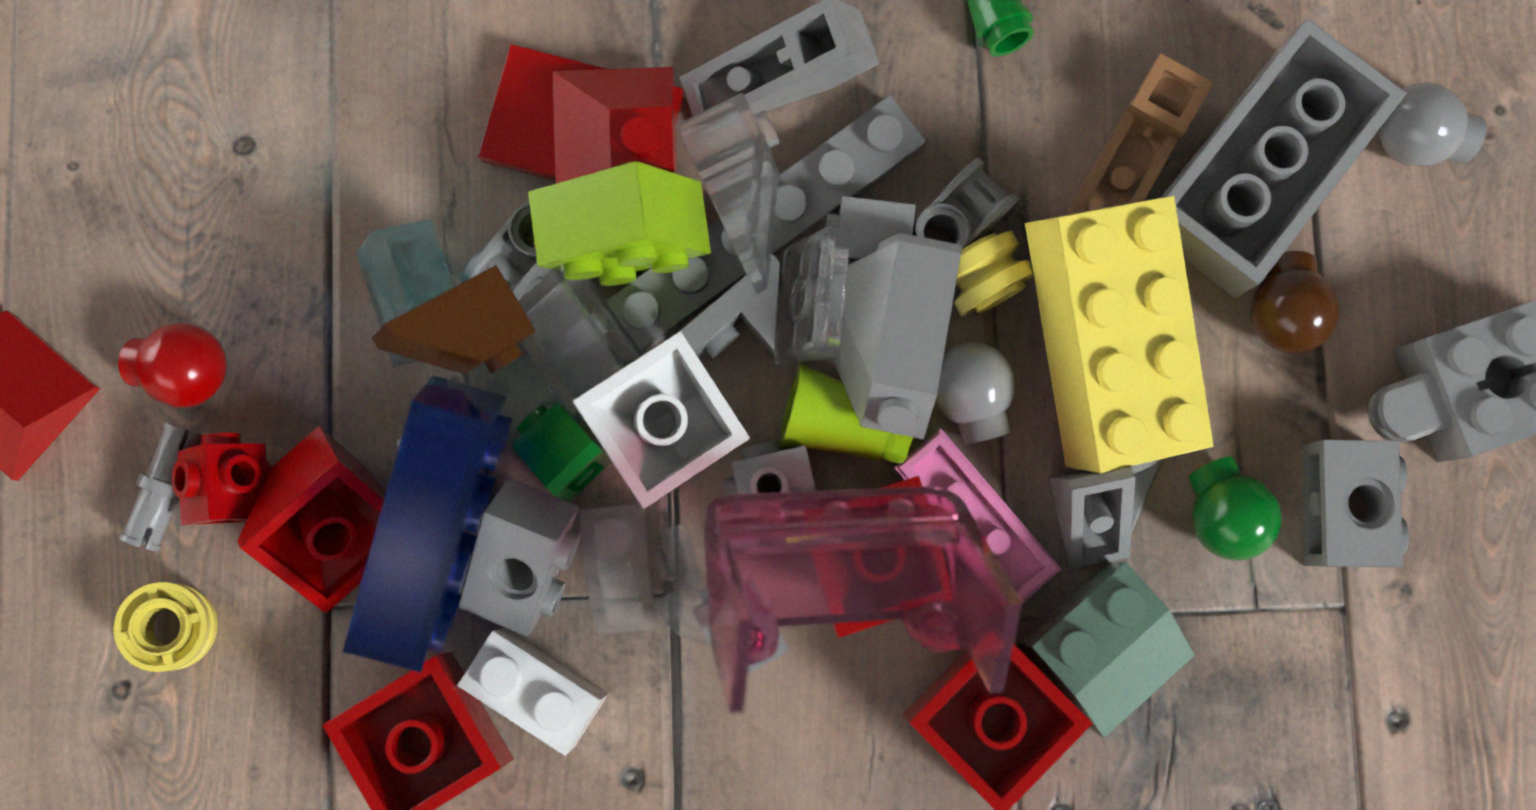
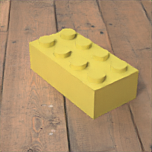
[1025,196,1214,474]

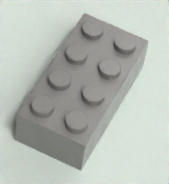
[1161,18,1407,298]

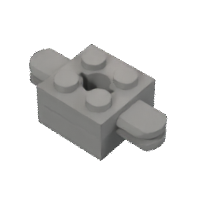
[1367,300,1536,462]

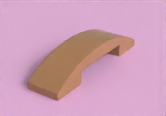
[1066,53,1214,215]

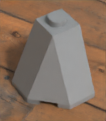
[817,233,962,439]

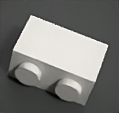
[457,628,608,756]

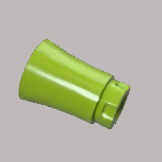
[779,363,913,464]

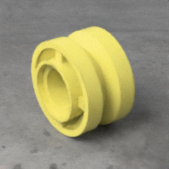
[953,230,1034,317]
[113,582,218,672]

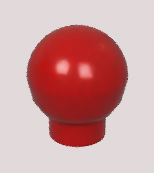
[118,322,227,408]

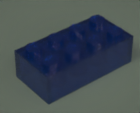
[342,375,513,673]

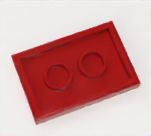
[478,44,684,181]

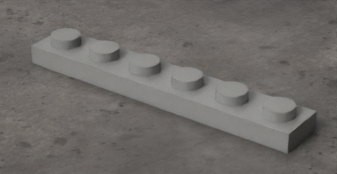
[599,95,926,357]

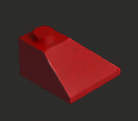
[553,66,678,184]
[237,426,419,613]

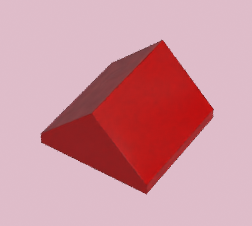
[0,310,101,481]

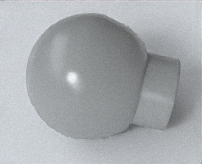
[1378,82,1487,167]
[935,342,1015,444]

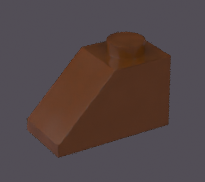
[371,265,536,375]

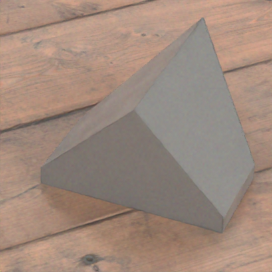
[1049,459,1164,570]

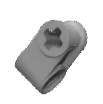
[912,157,1021,250]
[460,202,554,310]

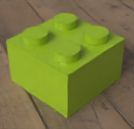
[528,161,711,286]

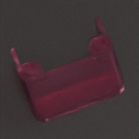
[704,486,1022,713]

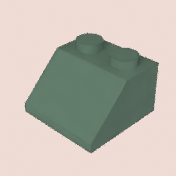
[1019,561,1195,738]

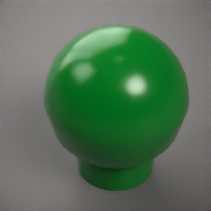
[1188,456,1282,561]

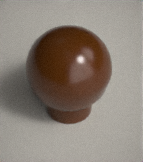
[1250,251,1340,354]

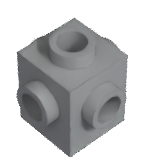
[723,441,820,535]

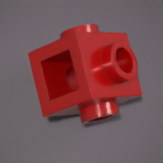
[172,432,271,526]

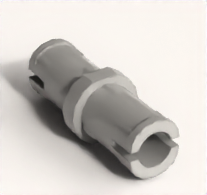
[119,422,203,552]

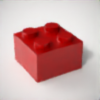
[902,627,1093,810]
[322,651,514,810]

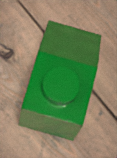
[511,402,612,502]

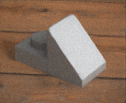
[679,254,780,358]

